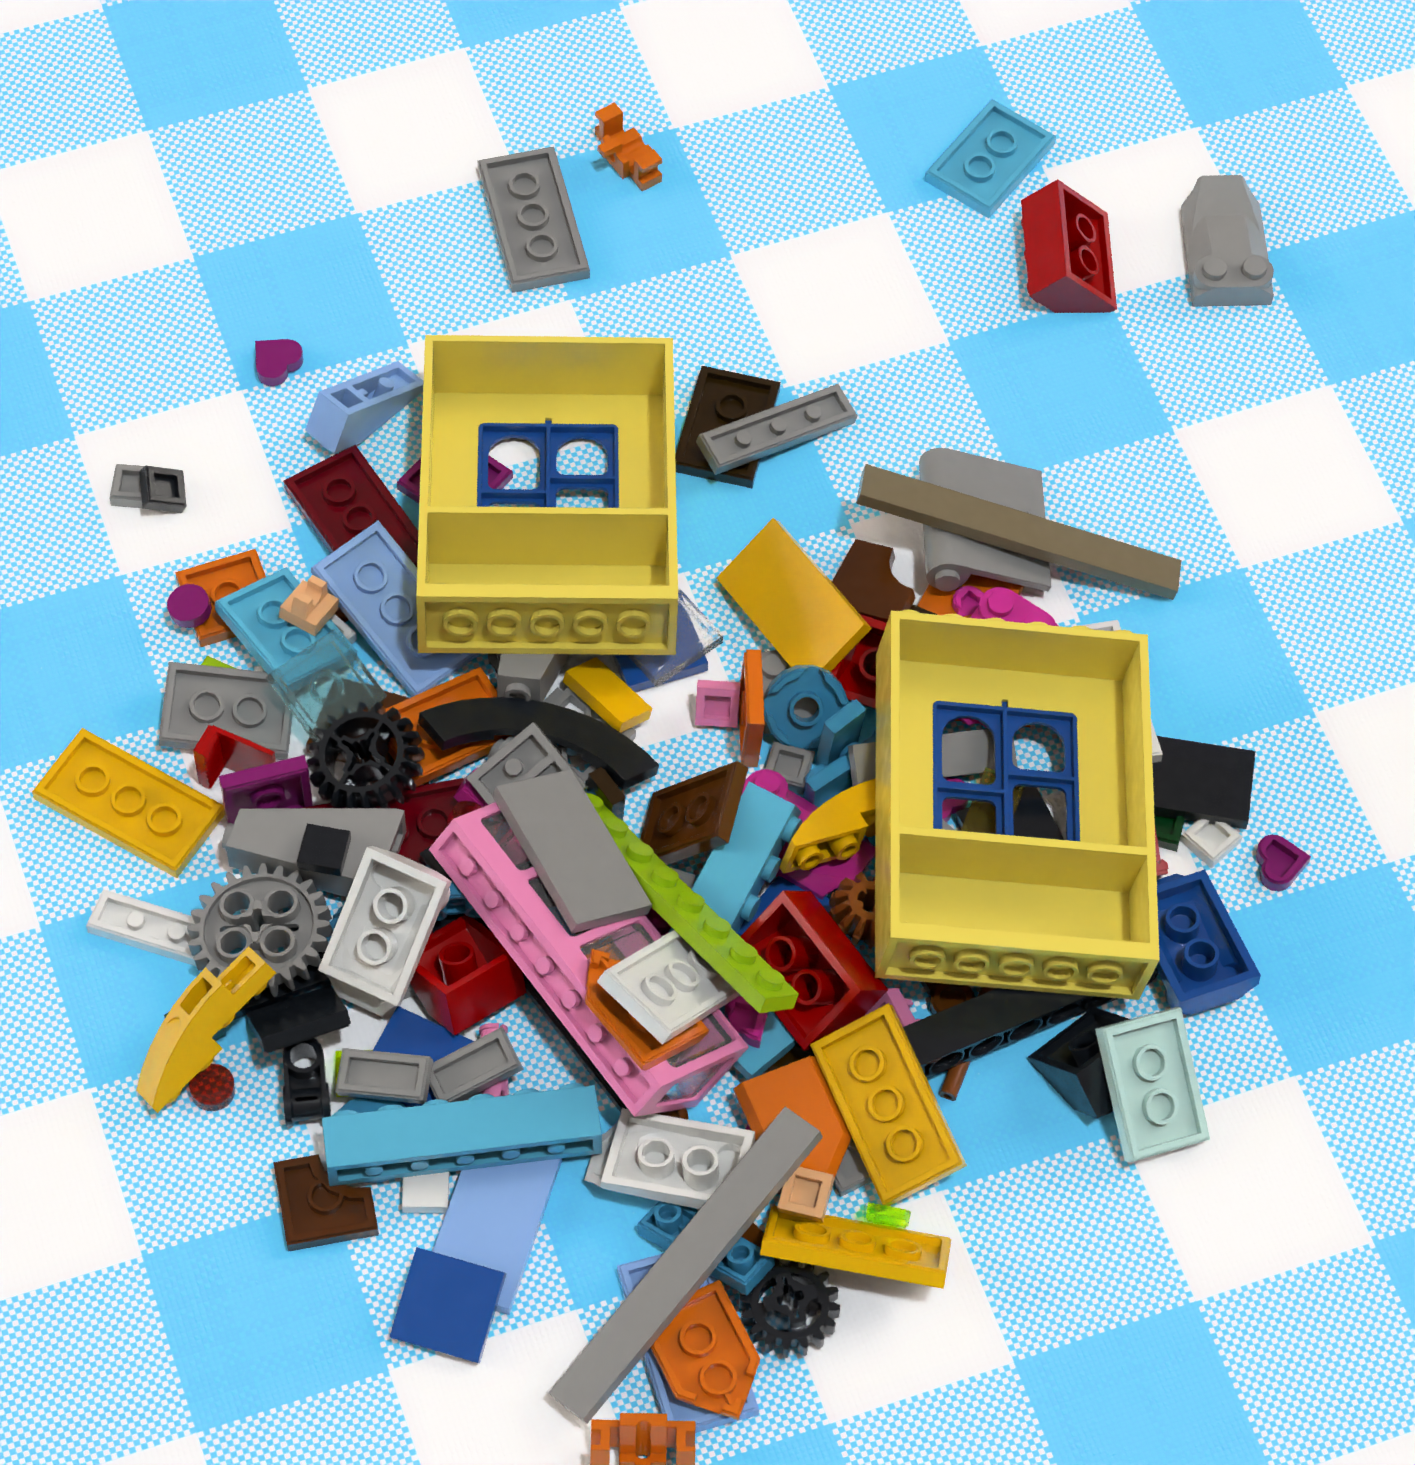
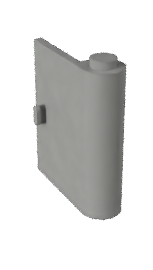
[919,447,1052,592]

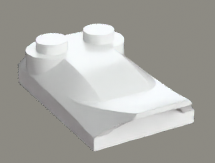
[318,846,452,1016]
[584,1108,755,1211]

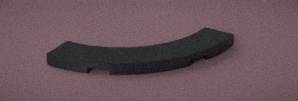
[418,697,659,790]

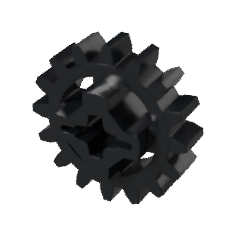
[739,1258,840,1358]

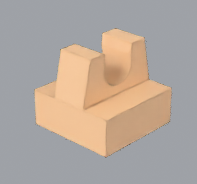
[279,575,339,636]
[777,1167,835,1223]

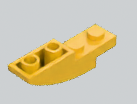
[779,778,876,874]
[136,946,276,1113]

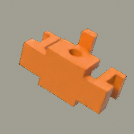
[595,102,662,192]
[590,1413,696,1465]

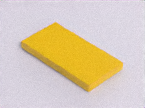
[716,518,872,672]
[32,728,225,878]
[810,1003,967,1207]
[760,1205,952,1289]

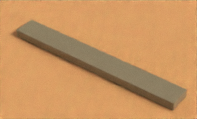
[856,464,1182,600]

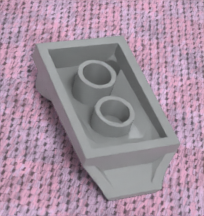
[1180,175,1274,307]

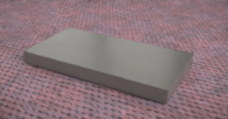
[477,146,590,293]
[492,769,652,934]

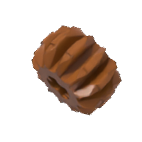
[829,871,875,949]

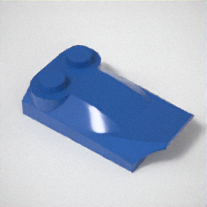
[1156,869,1261,1015]

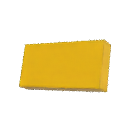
[562,657,653,733]

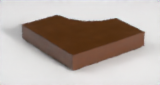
[832,539,916,623]
[273,1154,379,1252]

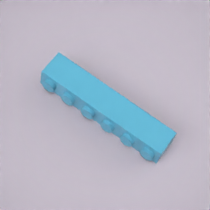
[322,1083,602,1186]

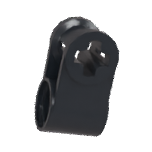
[283,1038,331,1127]

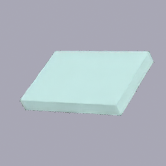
[1095,1007,1210,1162]

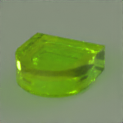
[862,1202,911,1229]

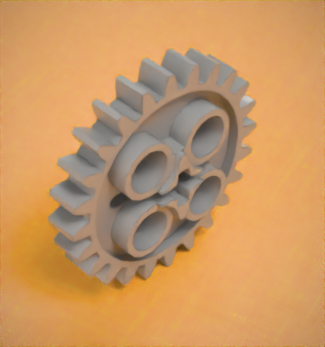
[187,863,333,999]

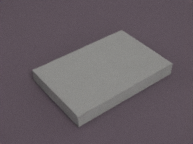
[159,662,295,759]

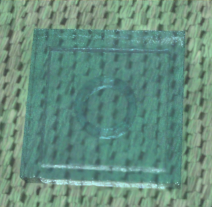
[266,628,387,742]

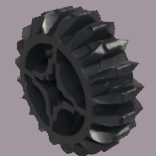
[307,701,425,808]

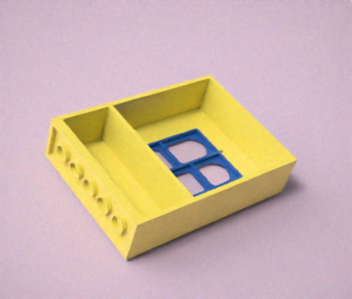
[416,335,678,655]
[875,610,1160,1000]

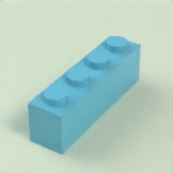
[669,781,802,933]

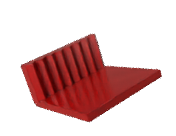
[193,725,276,789]

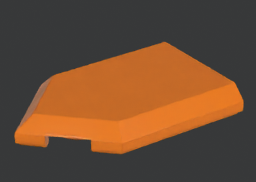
[585,949,710,1071]
[733,1056,852,1179]
[650,1280,760,1421]

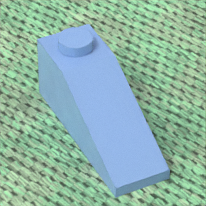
[305,361,423,454]

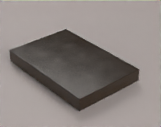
[675,366,781,488]

